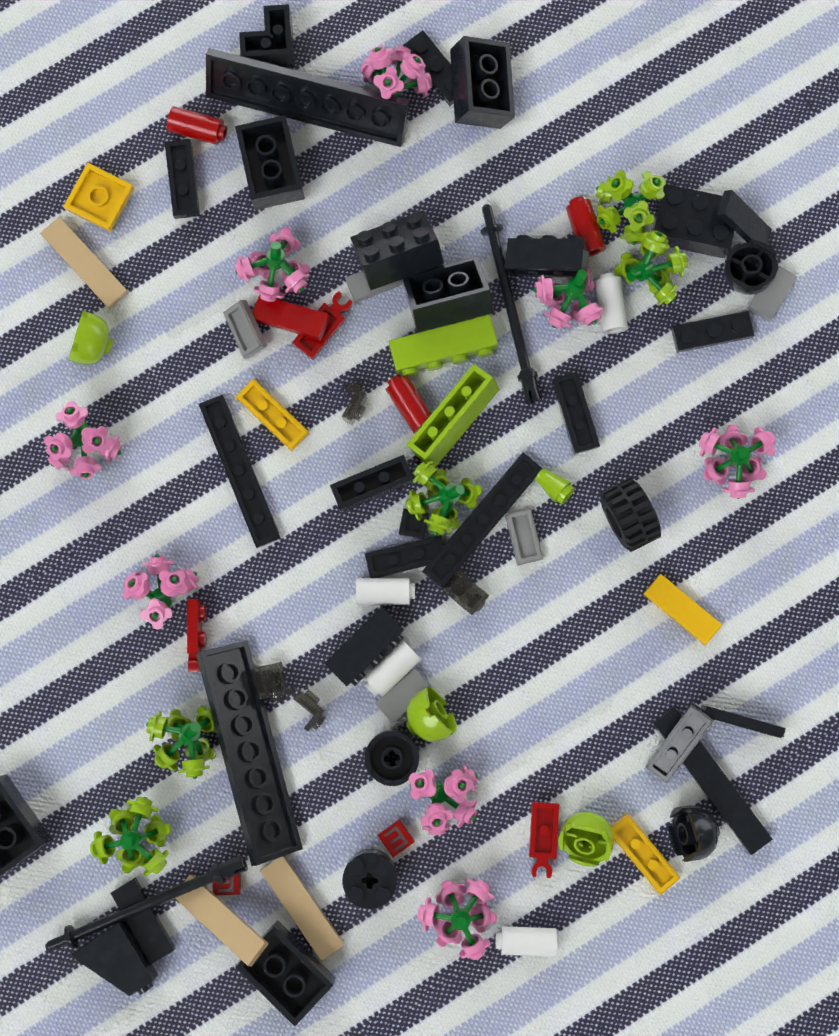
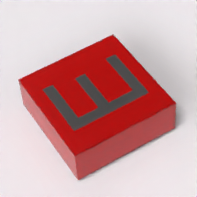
[377,819,415,857]
[212,873,241,896]

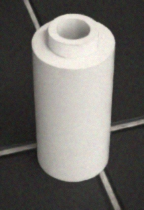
[595,273,628,334]
[356,578,415,605]
[365,641,422,697]
[495,926,557,957]

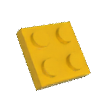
[63,163,135,233]

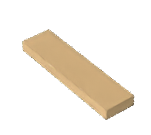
[40,217,129,309]
[260,856,344,962]
[175,874,269,967]

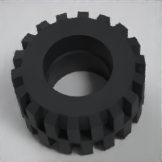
[600,478,661,552]

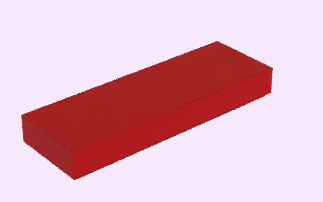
[252,295,331,341]

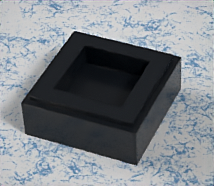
[399,508,429,539]

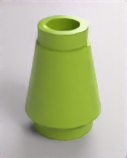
[535,468,575,505]

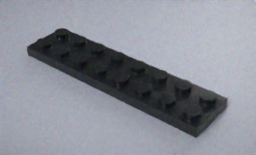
[206,48,409,147]
[196,641,303,866]

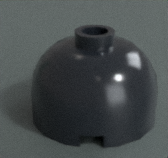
[724,240,779,295]
[668,805,720,862]

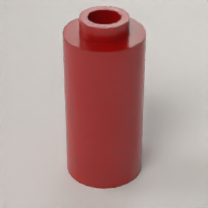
[167,106,227,145]
[566,196,606,257]
[385,374,432,434]

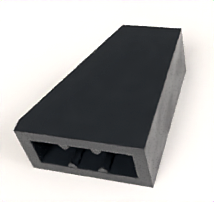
[72,920,158,996]

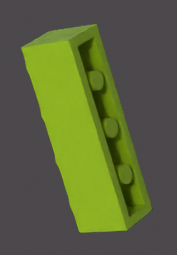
[388,314,498,377]
[406,364,500,467]

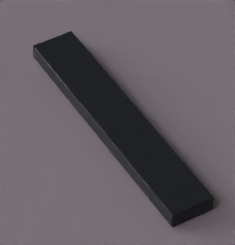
[199,394,281,549]
[422,452,543,589]
[652,707,773,855]

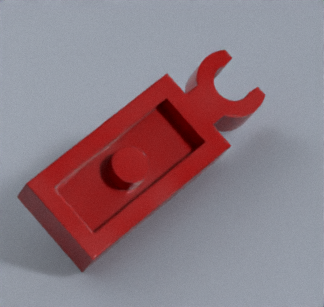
[292,291,353,360]
[187,599,207,672]
[528,801,560,878]

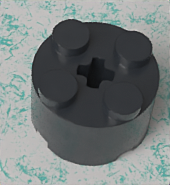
[365,729,419,786]
[342,848,398,909]

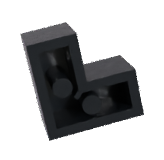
[239,4,295,68]

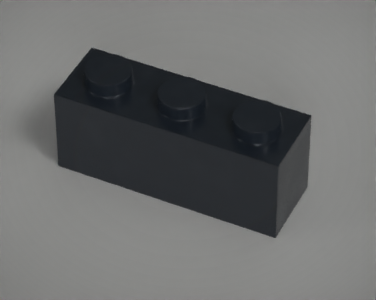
[504,235,590,278]
[330,455,414,513]
[324,607,404,687]

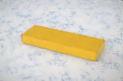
[235,379,310,452]
[643,574,722,646]
[611,813,681,895]

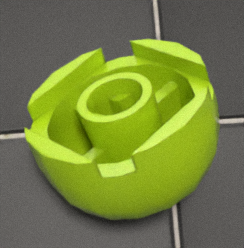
[68,311,114,365]
[406,687,457,742]
[558,811,614,867]

